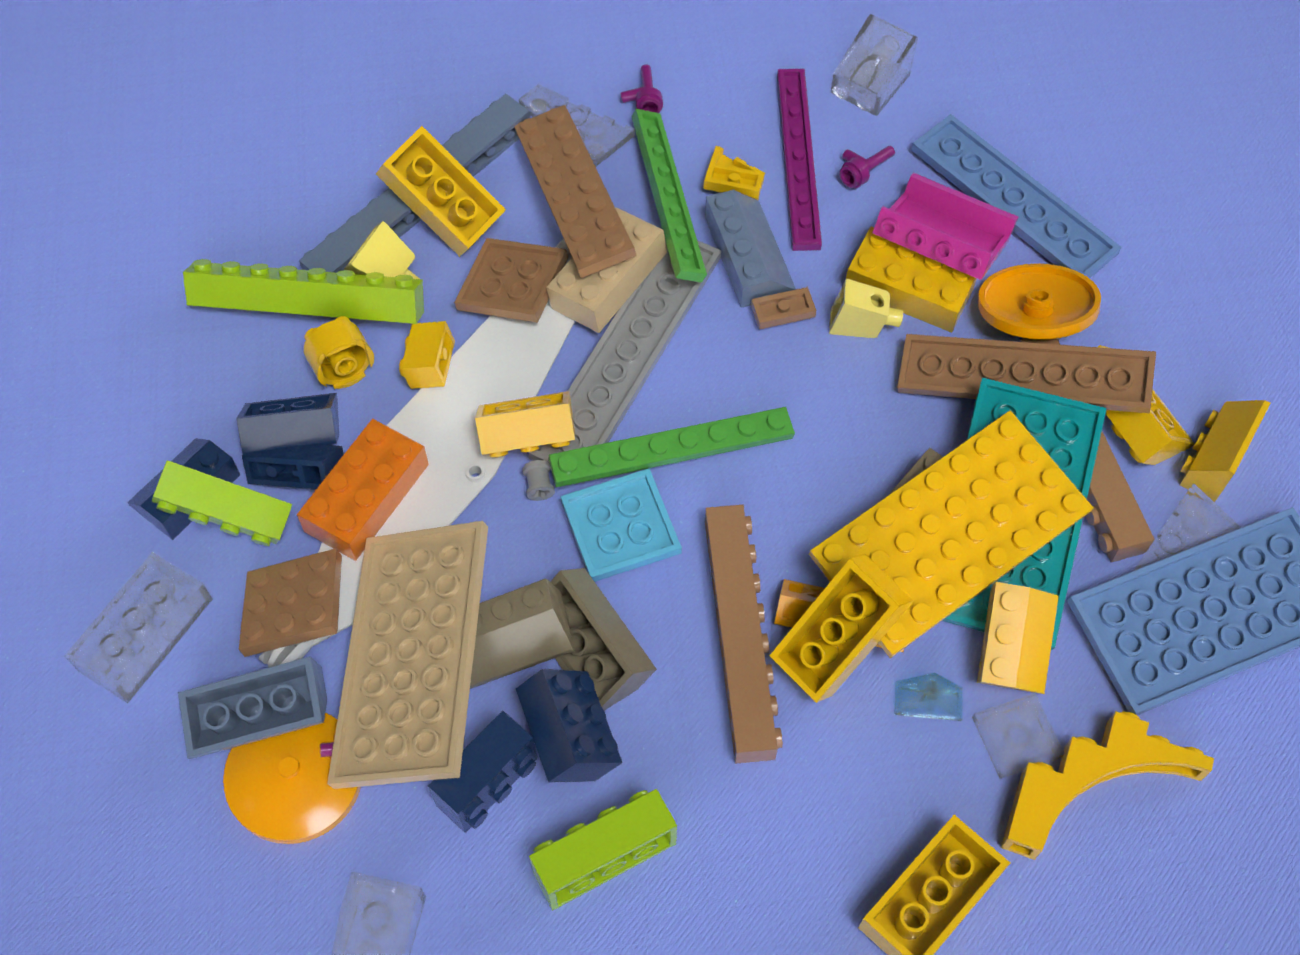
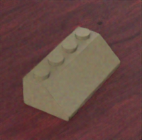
[551,568,657,711]
[470,578,575,689]

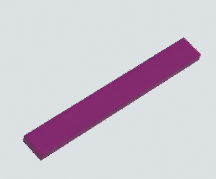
[777,69,822,251]

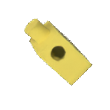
[344,221,420,279]
[829,279,903,338]

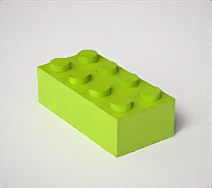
[529,789,677,911]

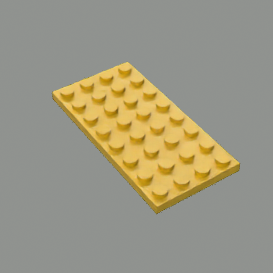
[809,410,1094,659]

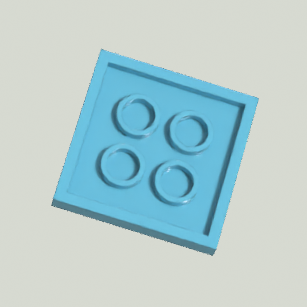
[560,468,682,582]

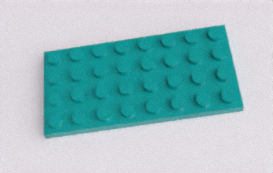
[942,377,1107,650]

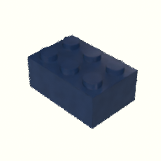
[516,669,623,782]
[428,710,537,833]

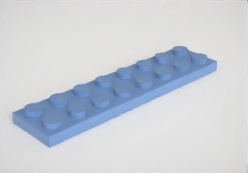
[911,114,1121,278]

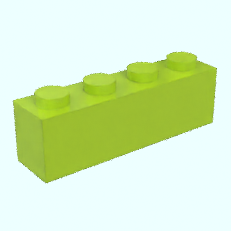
[151,460,292,546]

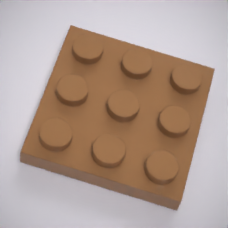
[454,238,568,323]
[239,548,342,657]

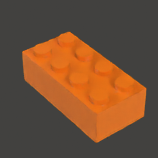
[297,418,429,561]

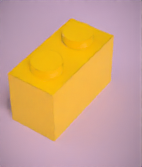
[399,321,455,389]

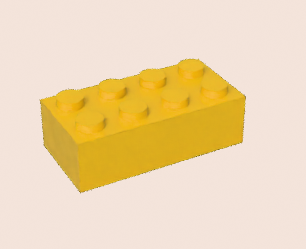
[376,126,506,257]
[846,226,977,333]
[769,554,914,703]
[858,814,1010,955]

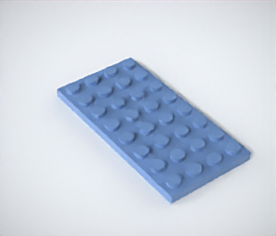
[1067,507,1300,715]

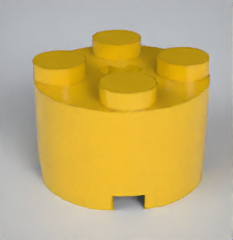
[303,316,374,389]

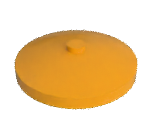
[978,264,1101,339]
[223,713,361,844]

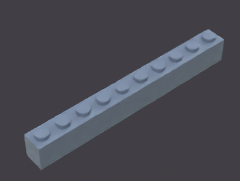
[299,94,530,273]

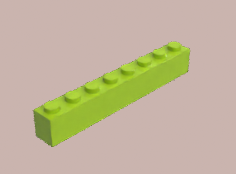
[183,259,424,324]

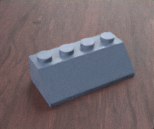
[705,190,796,308]
[178,657,327,759]

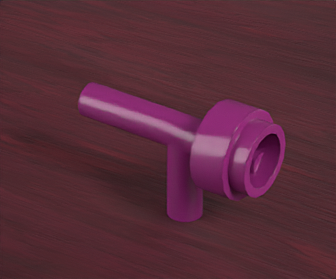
[621,64,663,113]
[840,146,895,188]

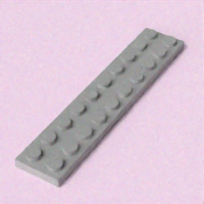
[529,240,721,484]

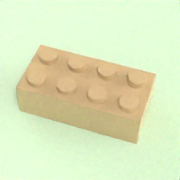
[546,207,667,333]

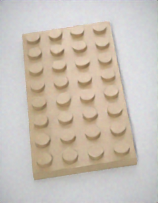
[327,521,488,789]

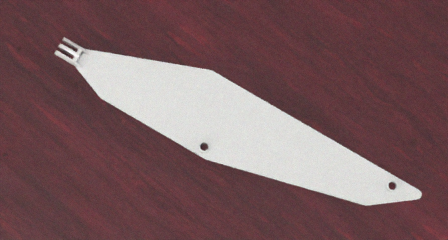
[259,239,575,667]

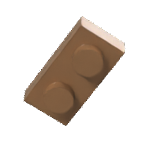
[751,287,817,329]

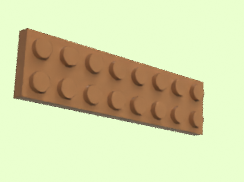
[514,105,637,278]
[897,334,1156,413]

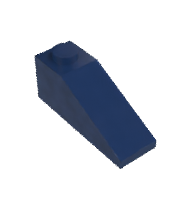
[242,444,344,489]

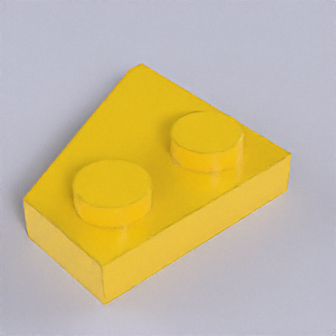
[703,146,765,200]

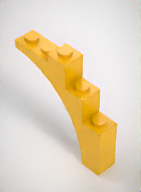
[1001,711,1214,860]

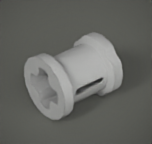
[522,460,555,501]

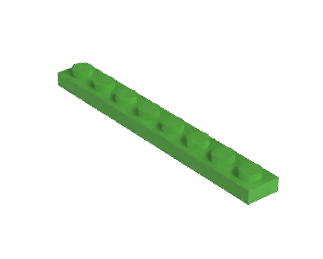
[632,109,707,282]
[548,407,795,487]

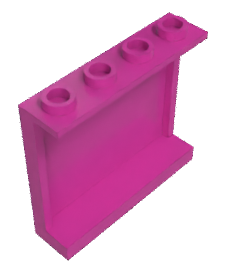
[873,173,1019,280]

